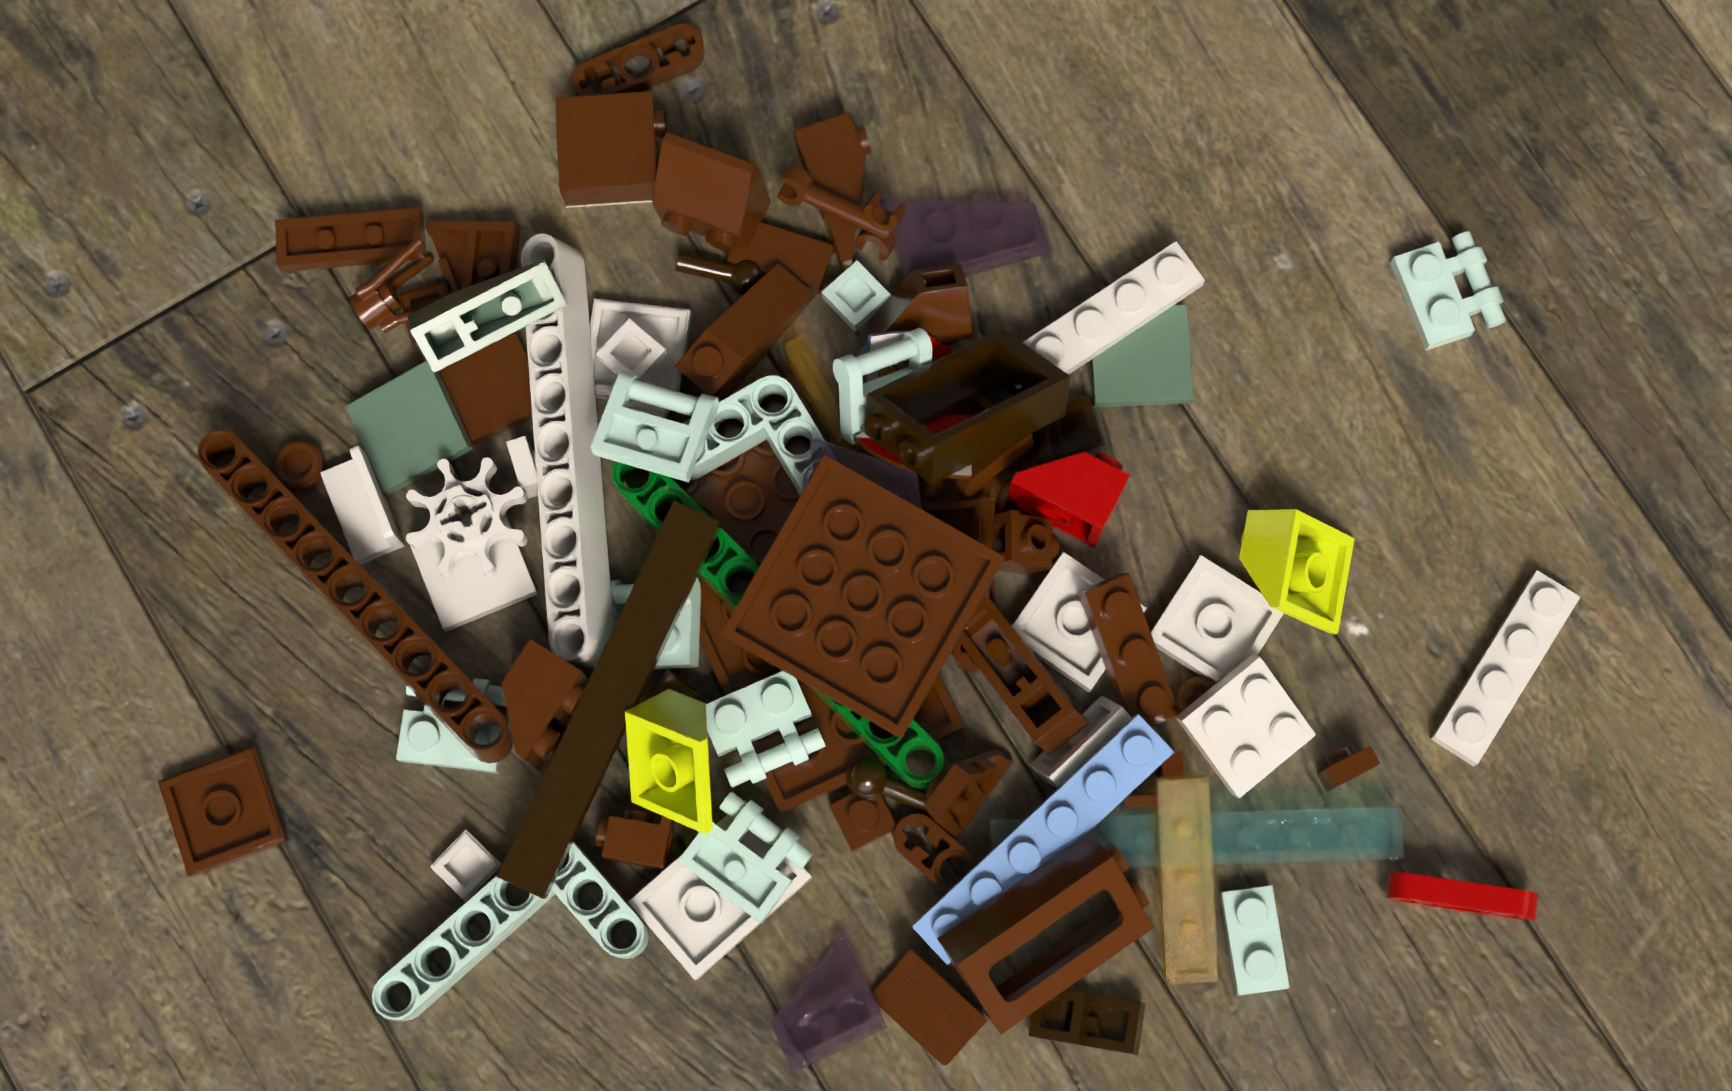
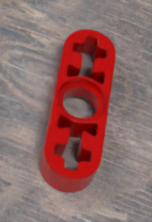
[1386,872,1538,920]

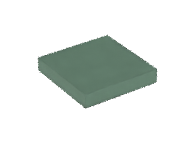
[1091,305,1194,408]
[345,361,474,495]

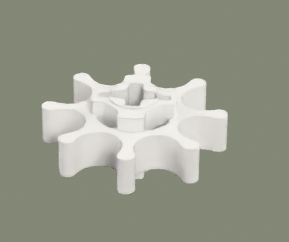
[406,457,528,579]

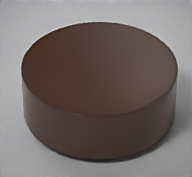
[273,440,326,492]

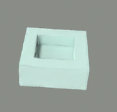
[821,260,890,332]

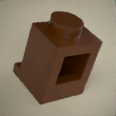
[992,510,1059,575]
[596,809,676,871]

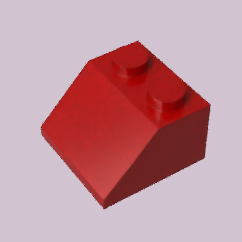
[1007,452,1130,549]

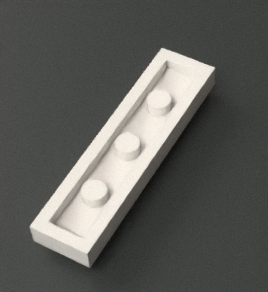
[1022,241,1205,374]
[1430,570,1580,766]

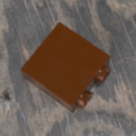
[555,91,667,208]

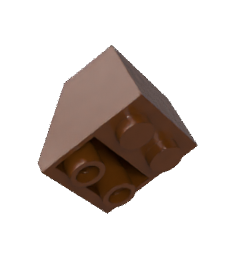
[501,639,589,771]

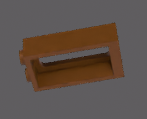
[937,832,1154,1035]

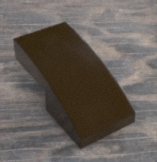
[1005,395,1106,471]
[1028,989,1146,1055]

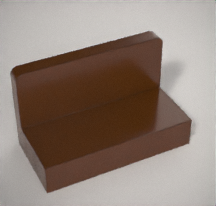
[871,949,988,1065]

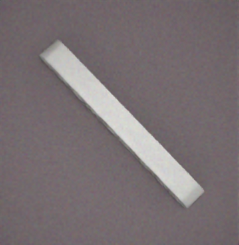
[521,233,614,667]

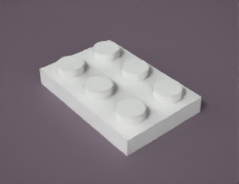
[628,800,812,981]

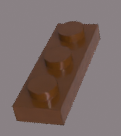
[275,207,426,272]
[1078,573,1180,727]

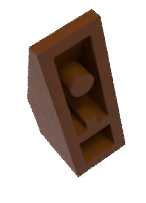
[794,112,871,273]
[674,263,816,402]
[958,597,1090,755]

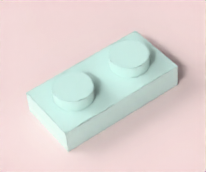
[1219,885,1290,996]

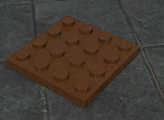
[720,454,1005,739]

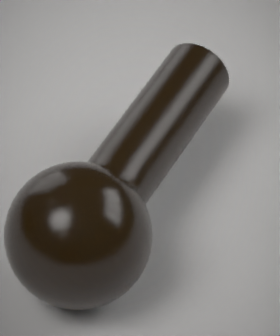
[675,252,766,296]
[846,757,929,814]

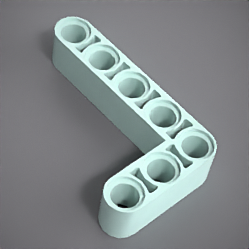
[682,375,838,496]
[372,842,649,1021]

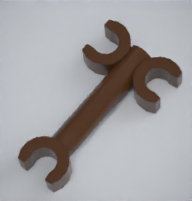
[777,164,906,261]

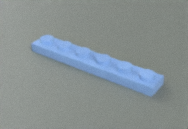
[912,714,1174,965]

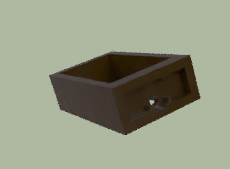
[865,329,1070,485]

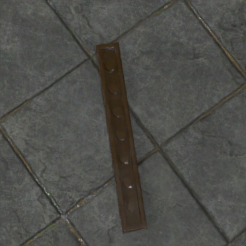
[497,501,722,899]

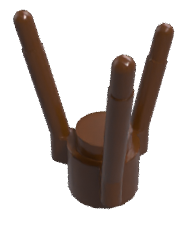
[349,237,434,333]

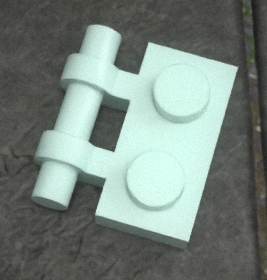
[1390,231,1506,351]
[706,671,826,788]
[396,678,506,773]
[678,792,814,924]

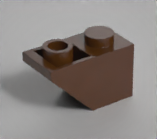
[869,263,973,346]

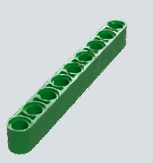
[611,461,944,789]

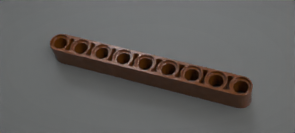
[197,430,514,764]

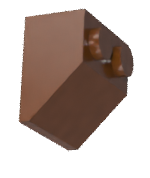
[652,132,771,252]

